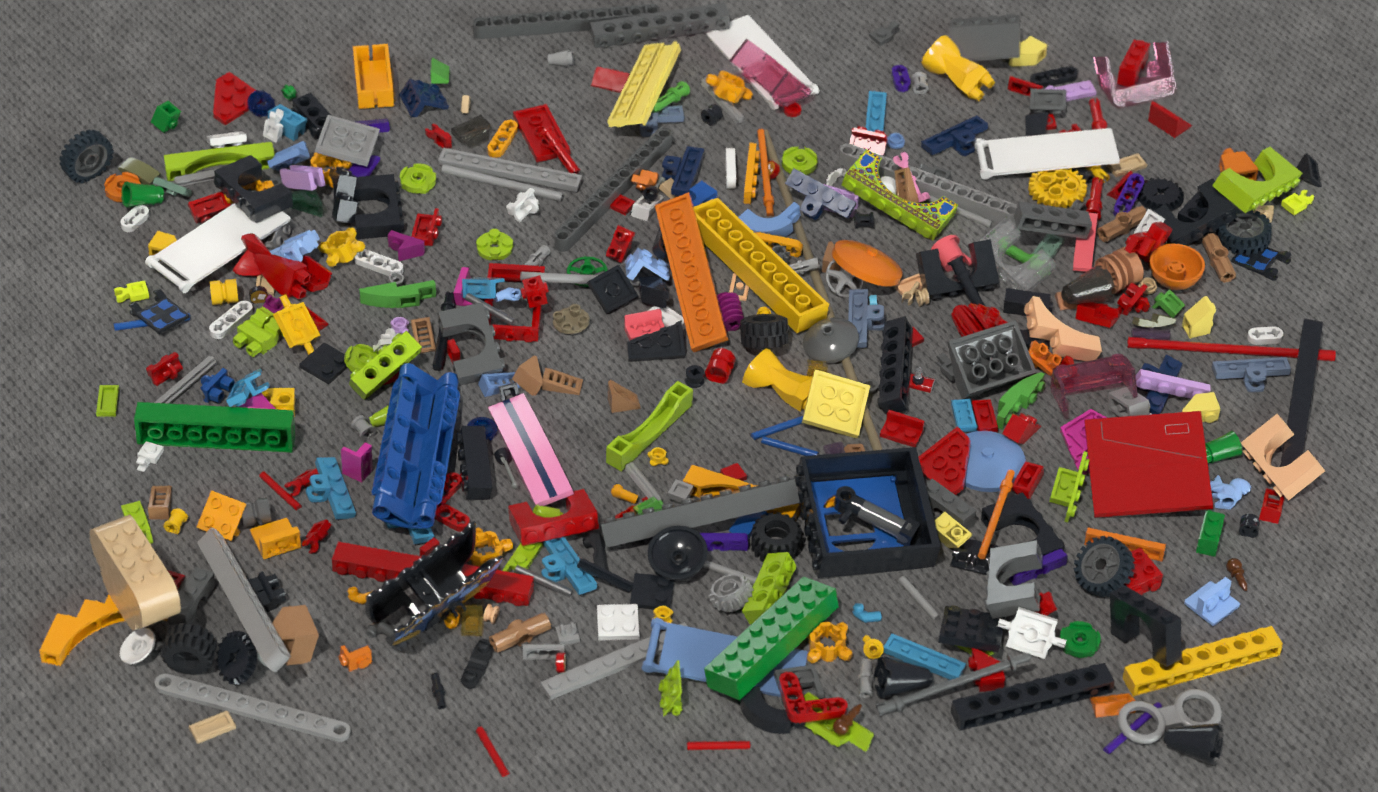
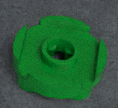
[1060,621,1101,658]

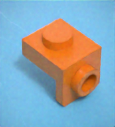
[631,170,659,191]
[339,645,372,671]

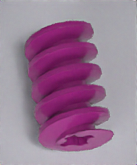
[717,292,744,332]

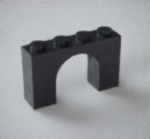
[214,155,293,223]
[353,174,404,239]
[1154,178,1237,246]
[916,239,999,300]
[1003,288,1053,350]
[981,492,1065,556]
[1110,586,1182,667]

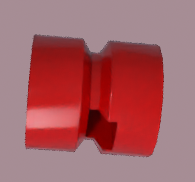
[705,348,736,384]

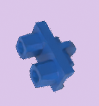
[200,368,235,403]

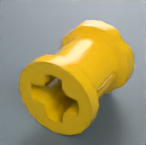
[163,508,188,534]

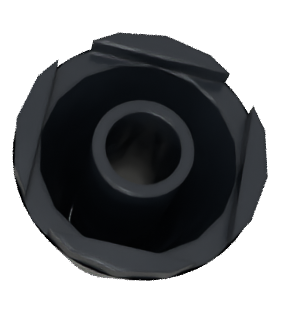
[874,656,933,698]
[1164,723,1223,765]

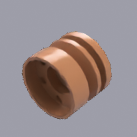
[1095,247,1144,294]

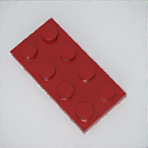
[513,104,570,162]

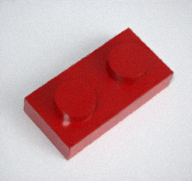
[971,399,998,432]

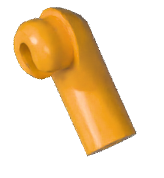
[611,484,638,504]
[347,587,372,604]
[444,610,460,629]

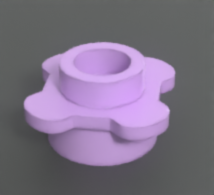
[390,317,409,334]

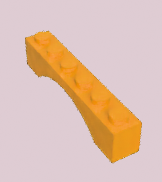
[683,465,801,520]

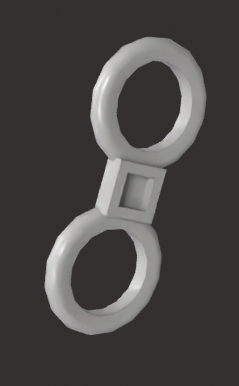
[1117,689,1222,744]

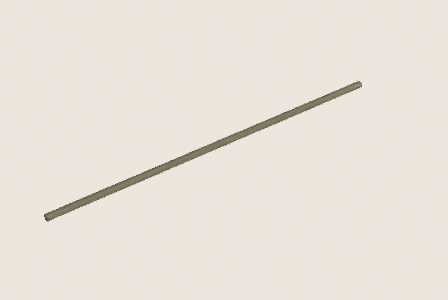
[764,129,883,450]

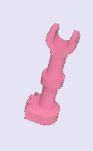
[893,152,930,203]

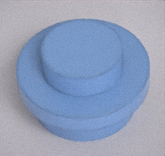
[887,133,905,149]

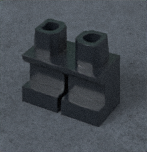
[246,571,286,612]

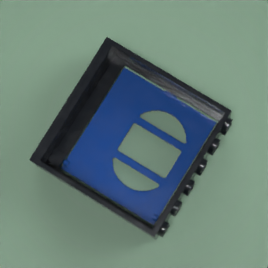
[793,447,941,578]

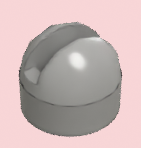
[388,271,404,287]

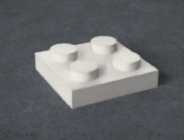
[207,131,247,148]
[597,604,639,640]

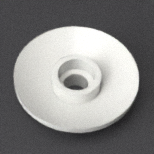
[120,628,155,664]

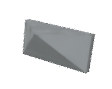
[523,642,564,660]

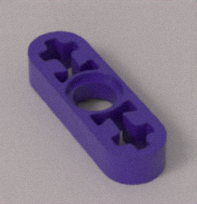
[1113,173,1144,217]

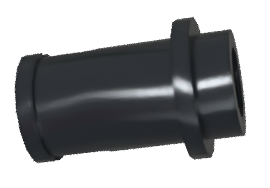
[1072,167,1094,184]

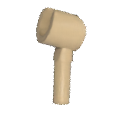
[902,281,920,305]

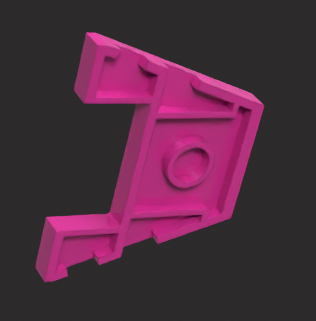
[1060,409,1107,475]

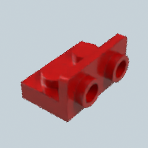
[879,410,925,447]

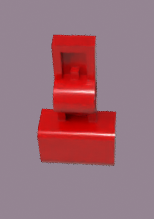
[1124,221,1172,263]

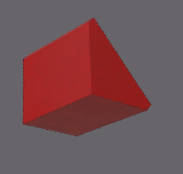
[1148,101,1192,138]

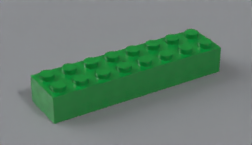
[134,402,296,453]
[704,576,839,700]

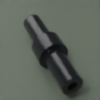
[431,672,446,710]

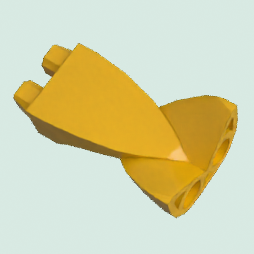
[921,35,995,102]
[742,348,813,412]

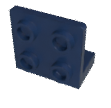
[399,79,449,118]

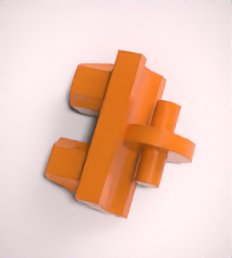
[1028,340,1062,376]

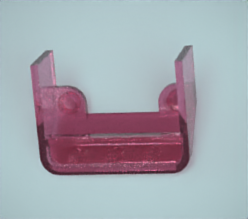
[729,38,812,107]
[1094,42,1176,107]
[1050,354,1138,412]

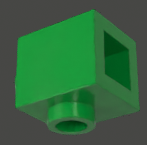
[151,101,181,133]

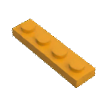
[743,143,760,204]

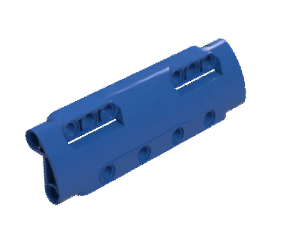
[372,363,460,529]

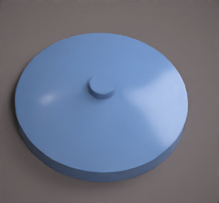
[964,431,1026,492]

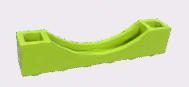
[164,142,275,181]
[606,381,693,472]

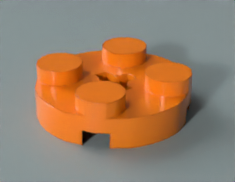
[105,172,141,202]

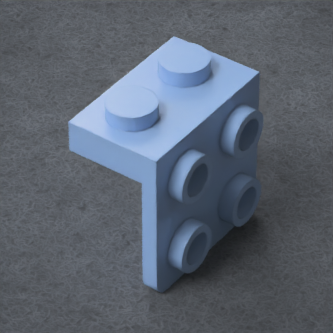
[625,248,670,281]

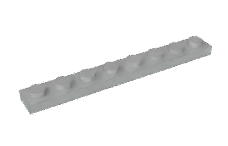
[438,148,582,192]
[540,622,688,700]

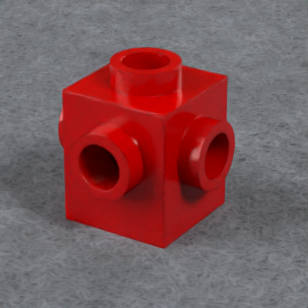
[520,275,549,308]

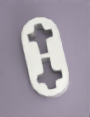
[120,205,149,232]
[1247,327,1283,345]

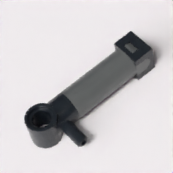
[833,486,921,546]

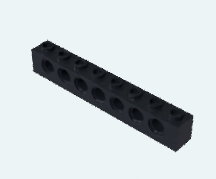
[951,663,1115,731]

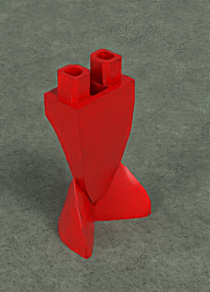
[233,233,311,299]

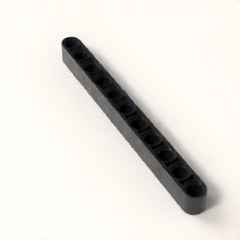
[1280,318,1323,467]

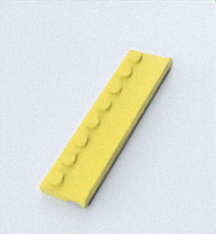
[607,41,681,127]

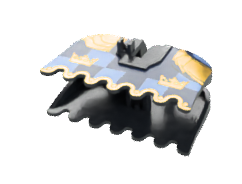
[365,521,504,646]

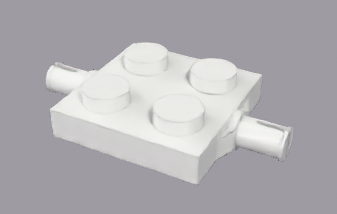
[997,607,1066,659]

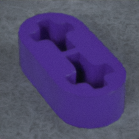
[891,65,911,92]

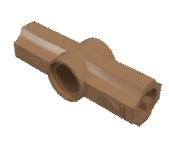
[1097,206,1146,242]
[1202,233,1236,283]
[489,613,551,653]

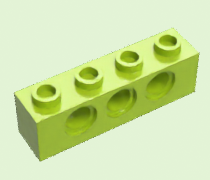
[349,331,422,400]
[742,552,796,624]

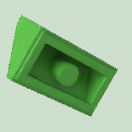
[431,58,449,84]

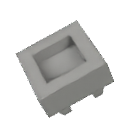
[668,479,694,504]
[555,622,580,645]

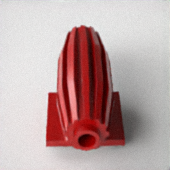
[951,303,1008,337]

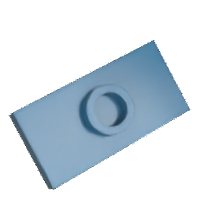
[951,399,977,432]

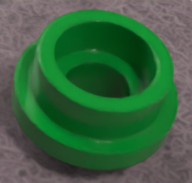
[281,84,297,101]

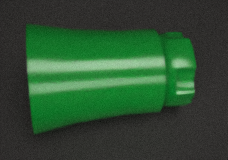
[121,182,164,207]
[1205,431,1242,463]

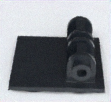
[950,539,998,575]

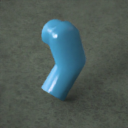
[852,603,881,623]

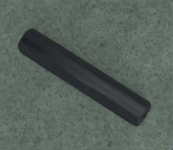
[577,558,633,592]

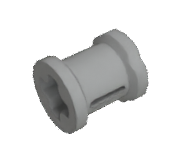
[911,72,929,94]
[351,415,376,441]

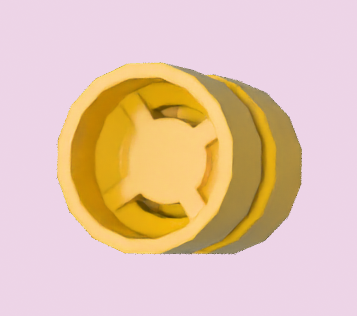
[210,279,238,305]

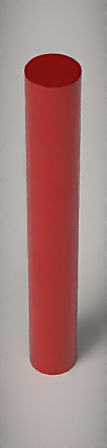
[259,471,302,511]
[476,727,509,777]
[687,741,750,750]

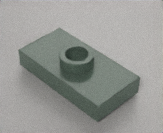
[153,177,193,197]
[1032,233,1065,263]

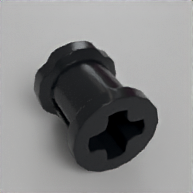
[854,212,874,229]

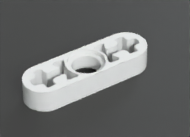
[725,148,736,189]
[354,249,403,276]
[209,301,253,339]

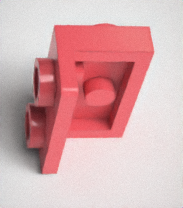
[624,309,665,340]

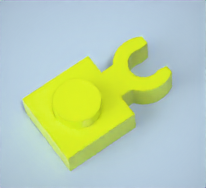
[1281,190,1314,215]
[114,280,149,303]

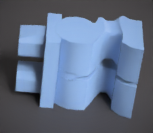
[270,230,320,262]

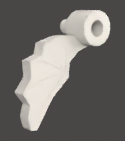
[826,168,846,186]

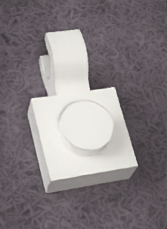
[263,109,284,143]
[136,441,164,472]

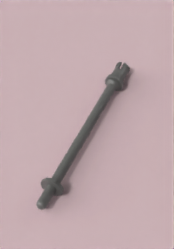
[875,653,1032,716]

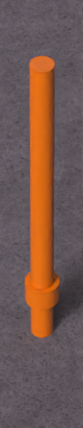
[757,129,774,216]
[978,470,1015,559]

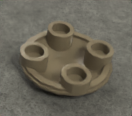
[553,304,590,334]

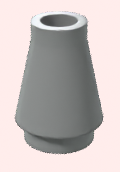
[548,50,574,67]

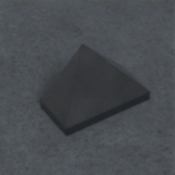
[1025,112,1049,136]
[1296,153,1322,187]

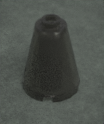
[1061,265,1114,304]

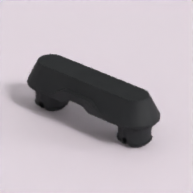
[583,531,608,578]
[461,639,493,689]

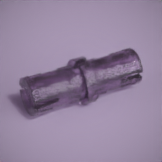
[1131,327,1170,340]

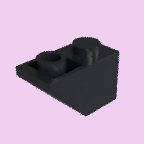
[639,276,669,308]

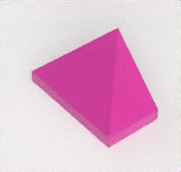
[238,393,276,409]

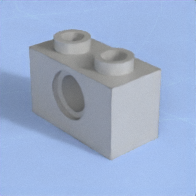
[1108,386,1150,417]

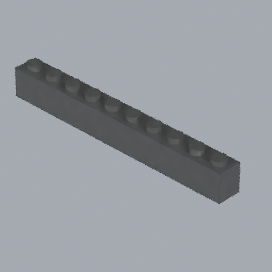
[600,476,800,548]

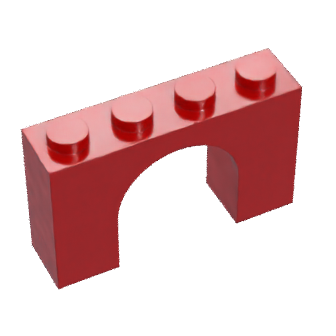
[508,489,599,546]

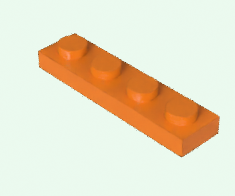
[1084,528,1166,562]

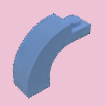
[739,202,800,237]

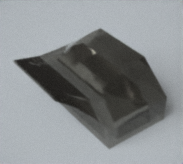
[451,115,491,148]

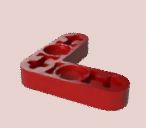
[435,472,470,532]
[779,672,848,723]

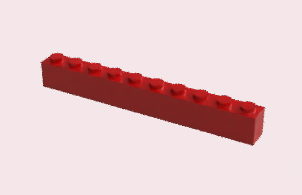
[332,542,534,606]

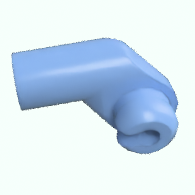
[493,288,522,303]

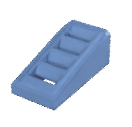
[478,372,521,397]

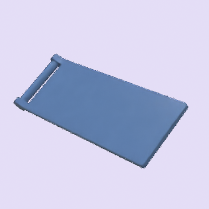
[642,618,808,697]

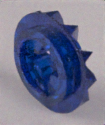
[247,90,276,117]
[467,417,497,440]

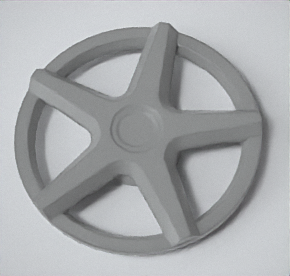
[826,259,864,297]

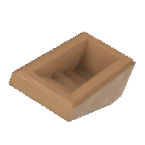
[895,167,919,203]
[411,317,436,353]
[542,368,583,395]
[148,486,172,519]

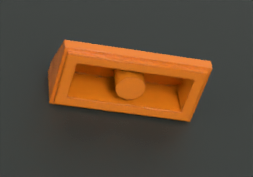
[1090,693,1136,717]

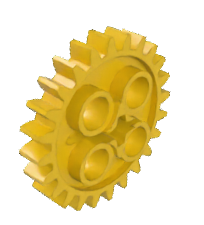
[1028,168,1087,208]

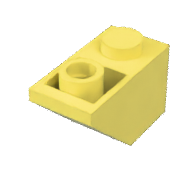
[1009,36,1047,66]
[1182,296,1216,338]
[1182,392,1220,423]
[935,512,972,548]

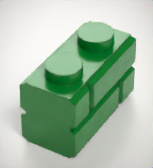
[1196,510,1225,557]

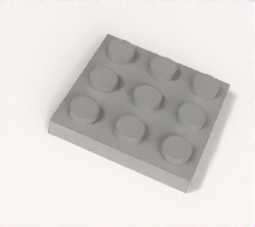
[315,115,380,167]

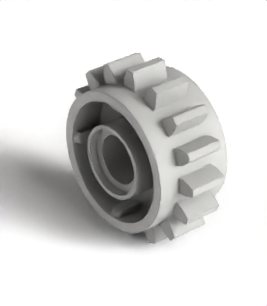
[709,574,753,612]

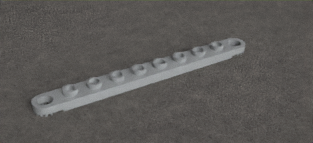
[155,674,350,742]

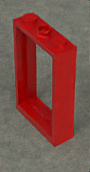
[484,263,545,342]

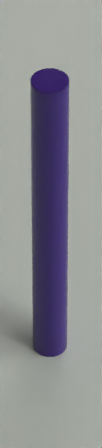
[1103,702,1162,754]

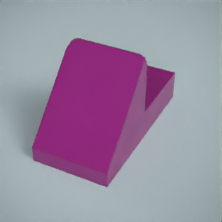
[388,230,425,261]

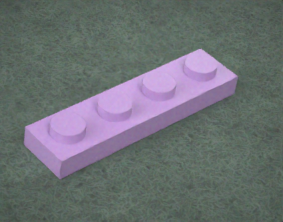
[1132,369,1211,399]

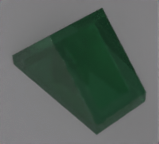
[291,189,323,218]

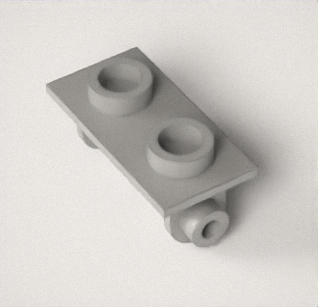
[265,223,291,251]

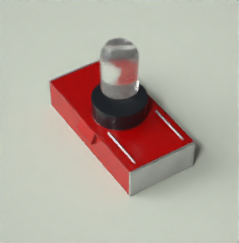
[909,367,935,393]

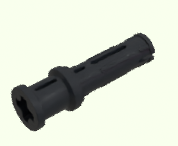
[948,256,986,306]

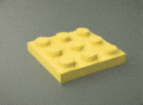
[802,369,870,438]

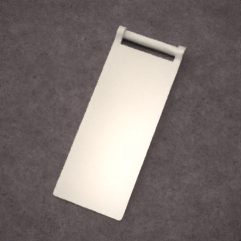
[705,15,819,111]
[974,128,1120,179]
[145,203,291,293]

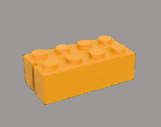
[353,44,394,109]

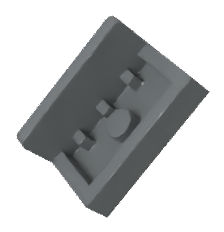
[1029,89,1067,114]

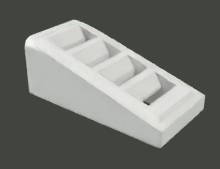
[631,190,664,221]

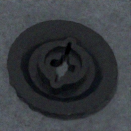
[1138,177,1184,211]
[215,631,257,685]

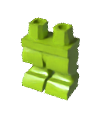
[233,306,284,357]

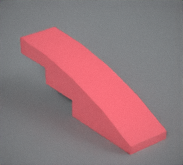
[1073,213,1098,272]

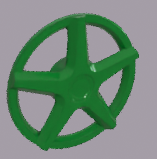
[567,256,608,287]

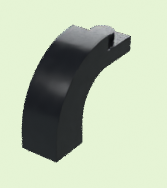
[738,686,806,734]

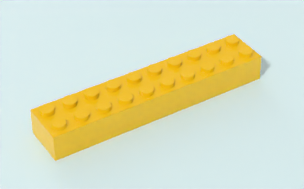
[694,197,829,333]

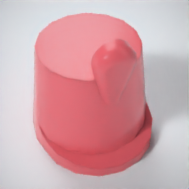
[931,235,972,272]

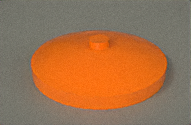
[832,240,903,286]

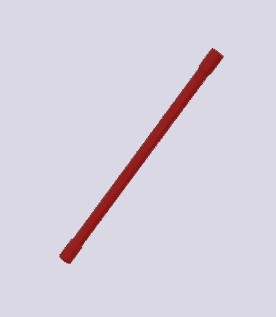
[1127,337,1336,361]

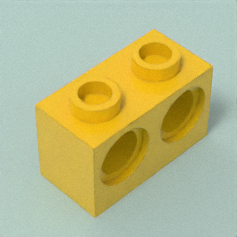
[261,388,295,417]

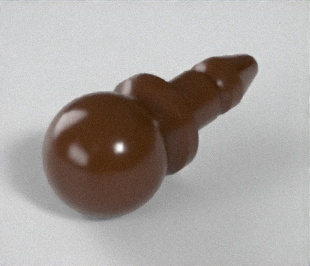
[1226,558,1247,591]
[833,704,862,735]

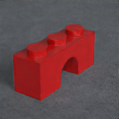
[1117,39,1150,88]

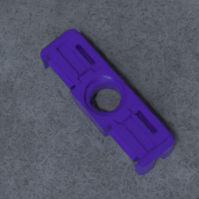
[700,533,748,551]
[1009,549,1068,586]

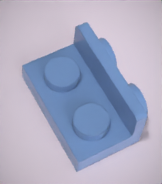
[268,141,310,171]

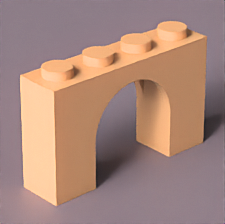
[1241,414,1325,501]

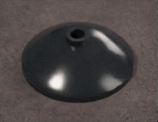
[647,526,708,581]

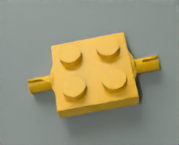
[273,294,320,355]

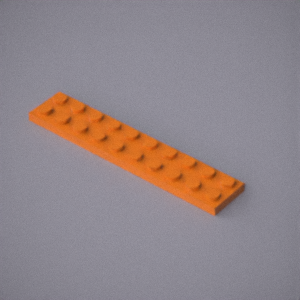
[655,193,729,352]

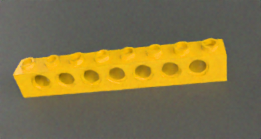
[1122,626,1283,697]

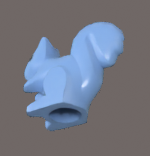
[1210,475,1251,509]

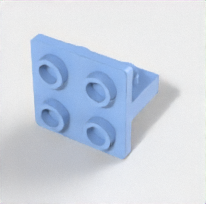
[1184,577,1240,626]

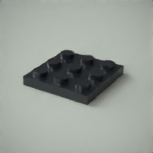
[938,606,1005,653]

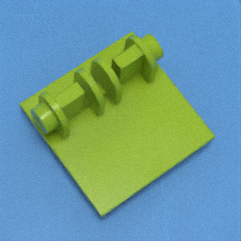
[659,660,682,716]

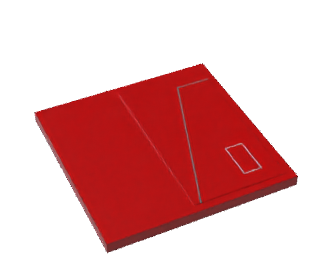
[1084,411,1213,518]

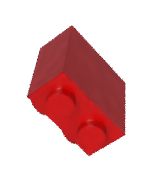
[1123,547,1163,595]

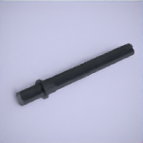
[433,291,456,371]

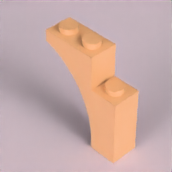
[1024,296,1102,362]

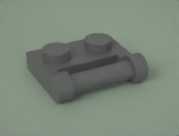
[774,664,824,704]

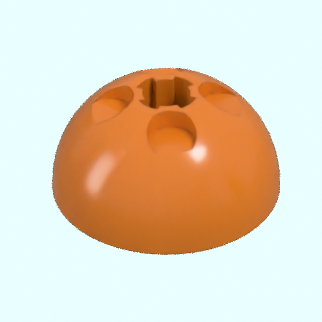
[1150,244,1205,290]

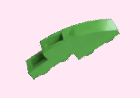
[359,280,436,308]
[997,372,1046,430]

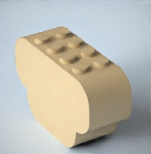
[90,515,181,631]

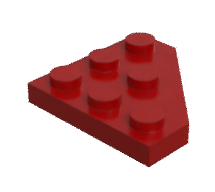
[213,72,265,125]
[919,426,971,495]

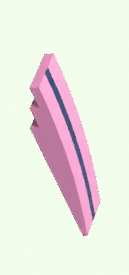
[488,393,573,506]

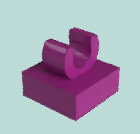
[263,294,284,313]

